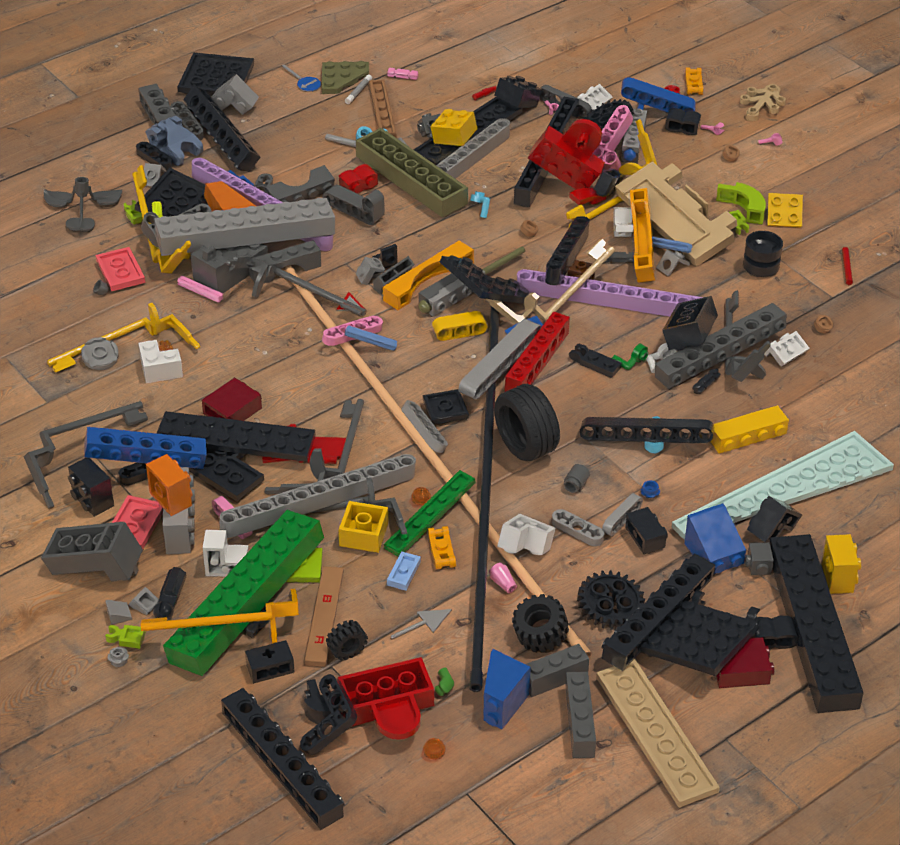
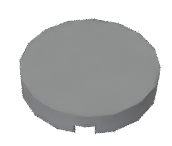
[81,337,119,370]

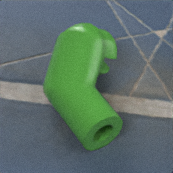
[435,668,454,696]

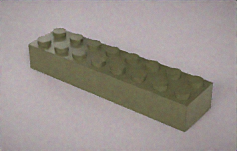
[356,128,468,218]

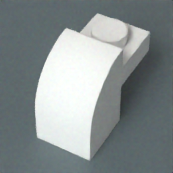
[613,207,633,237]

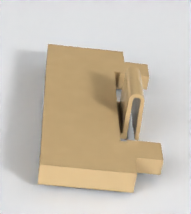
[615,161,737,267]

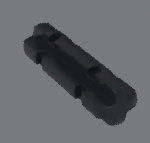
[692,368,721,394]
[245,606,269,637]

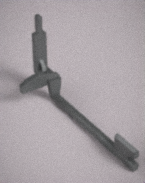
[225,255,367,316]
[725,290,771,382]
[264,399,364,494]
[23,401,148,509]
[269,477,407,535]

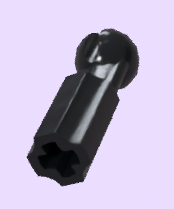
[153,567,187,620]

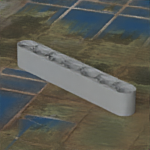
[436,119,510,179]
[458,318,541,399]

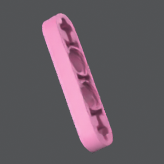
[322,316,383,346]

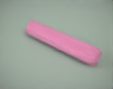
[177,276,223,303]

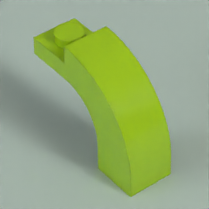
[716,182,766,225]

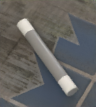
[345,74,372,104]

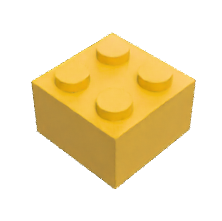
[430,109,477,146]
[339,501,388,553]
[821,534,861,594]

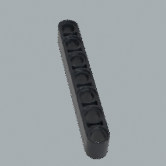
[545,216,590,285]
[579,417,715,443]

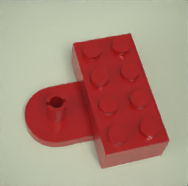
[528,119,605,190]
[338,657,434,740]

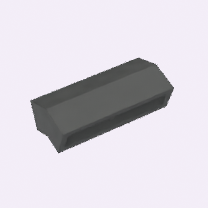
[373,256,415,294]

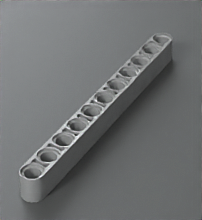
[219,454,416,538]

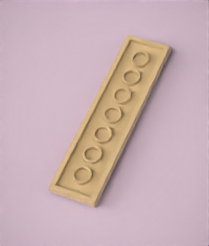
[596,659,720,808]

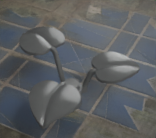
[44,177,122,232]

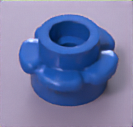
[641,480,660,499]

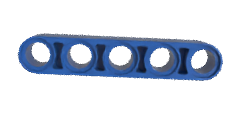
[621,77,696,112]

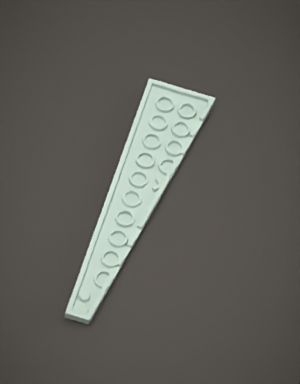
[672,431,894,539]

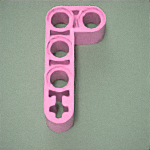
[593,105,633,171]

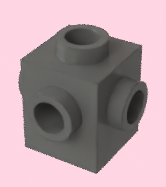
[417,113,440,138]

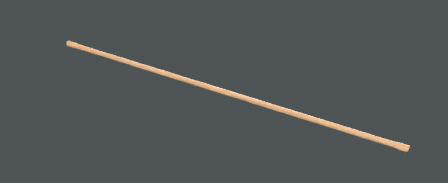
[281,265,592,658]

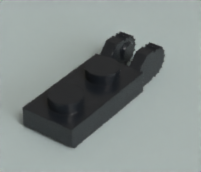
[568,343,622,378]

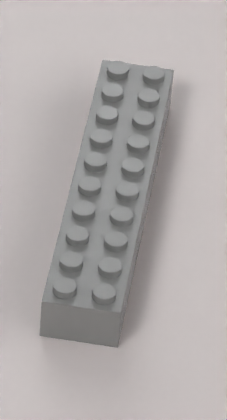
[154,198,335,256]

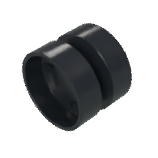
[743,231,783,277]

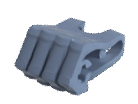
[145,116,203,166]

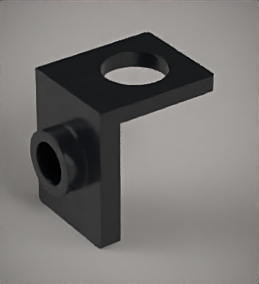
[372,244,398,269]

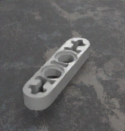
[401,400,448,453]

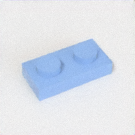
[387,551,421,591]

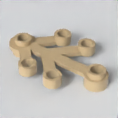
[740,84,786,121]

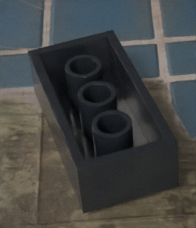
[662,296,718,351]

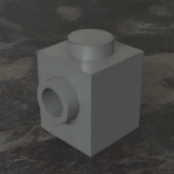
[745,543,774,575]

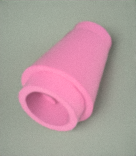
[489,563,517,593]

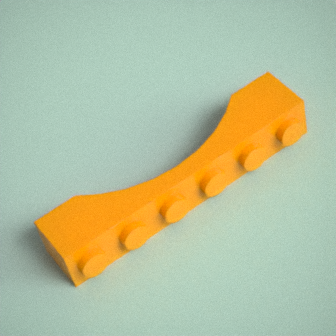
[630,188,655,283]
[383,240,474,310]

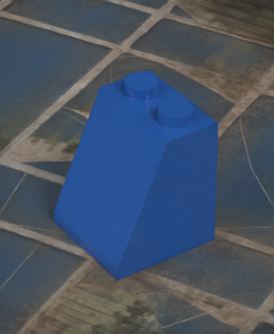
[684,503,746,574]
[483,649,531,729]

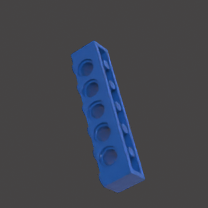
[84,427,206,469]

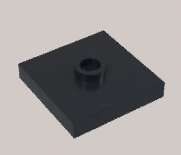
[422,389,469,425]

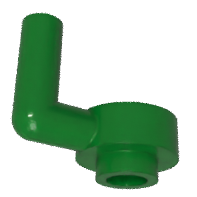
[612,343,649,370]

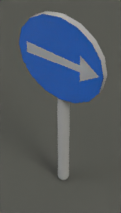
[282,65,321,92]

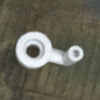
[646,343,677,373]

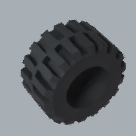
[512,594,569,653]

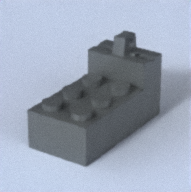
[191,243,268,293]
[41,522,143,582]

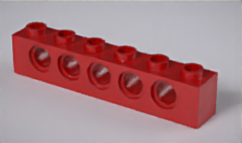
[505,311,570,392]

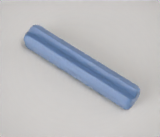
[652,236,692,253]
[345,326,397,351]

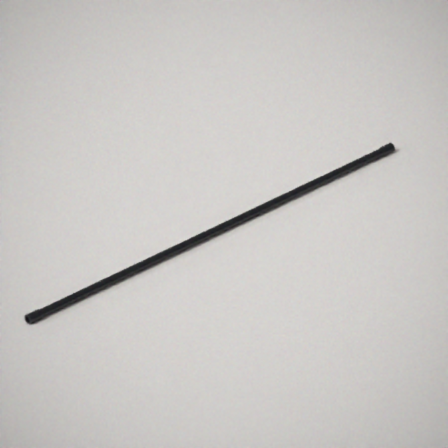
[469,306,499,692]

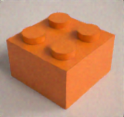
[146,454,193,516]

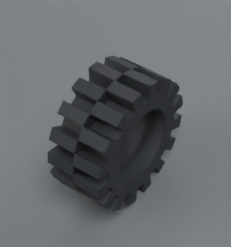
[326,620,368,660]

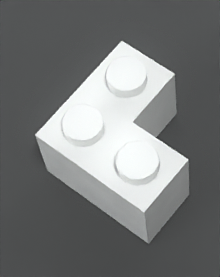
[138,340,183,383]
[498,514,556,555]
[203,530,249,577]

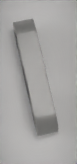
[602,493,643,536]
[552,509,604,546]

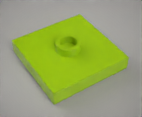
[286,548,323,583]

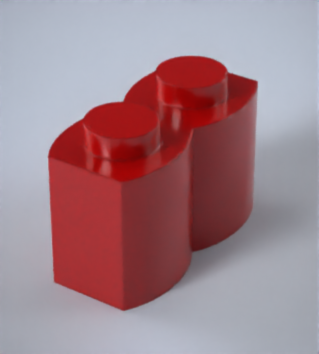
[339,164,378,194]

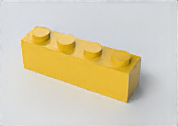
[710,405,789,454]

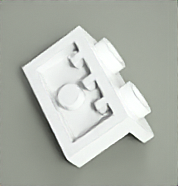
[577,84,612,109]
[764,331,809,367]

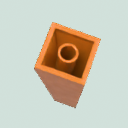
[204,181,256,212]

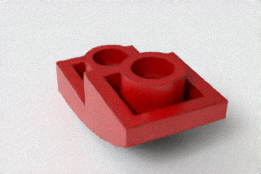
[569,187,606,205]

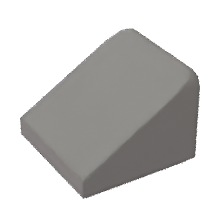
[128,587,158,615]
[105,600,132,625]

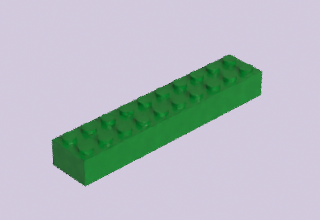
[163,510,324,676]

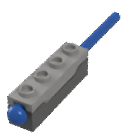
[621,82,647,164]

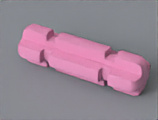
[387,68,418,80]

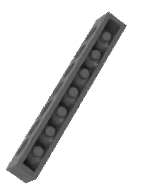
[655,303,787,389]

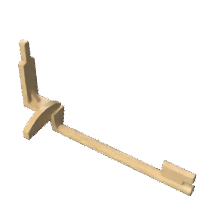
[486,239,615,325]

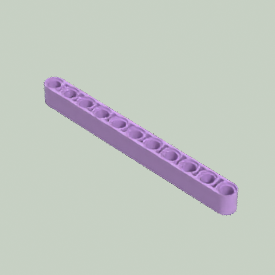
[192,158,334,251]
[517,269,703,317]

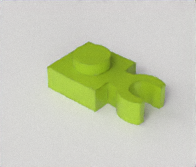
[123,200,143,225]
[729,210,749,235]
[105,625,146,649]

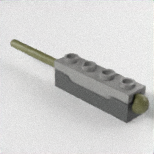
[418,246,525,316]

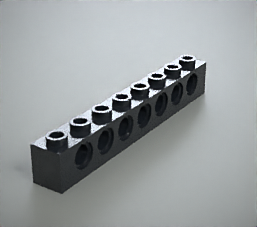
[183,85,261,172]
[601,553,715,671]
[221,688,344,830]

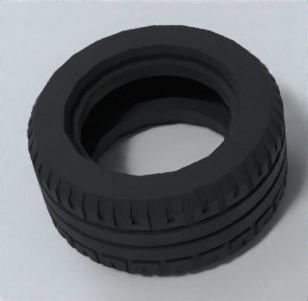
[494,384,560,462]

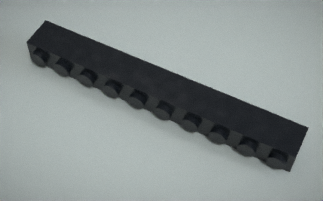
[514,96,579,207]

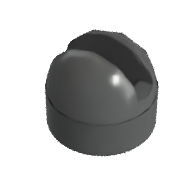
[93,279,109,295]

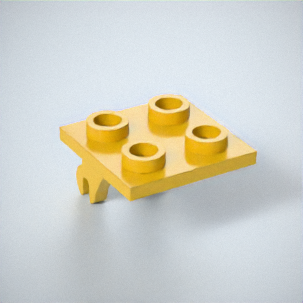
[767,193,803,228]

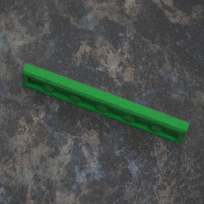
[384,470,476,557]

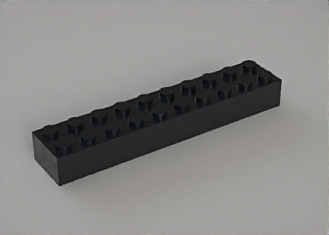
[769,534,864,713]

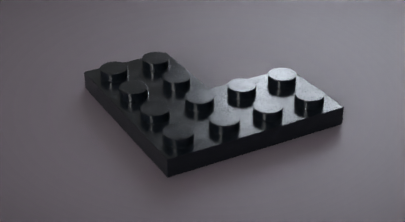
[439,255,529,304]
[182,449,264,501]

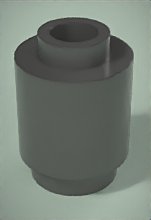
[564,464,590,493]

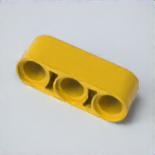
[432,311,488,341]

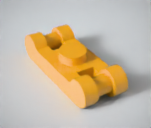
[685,67,703,95]
[428,526,456,570]

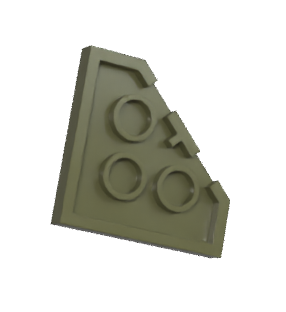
[322,61,369,94]

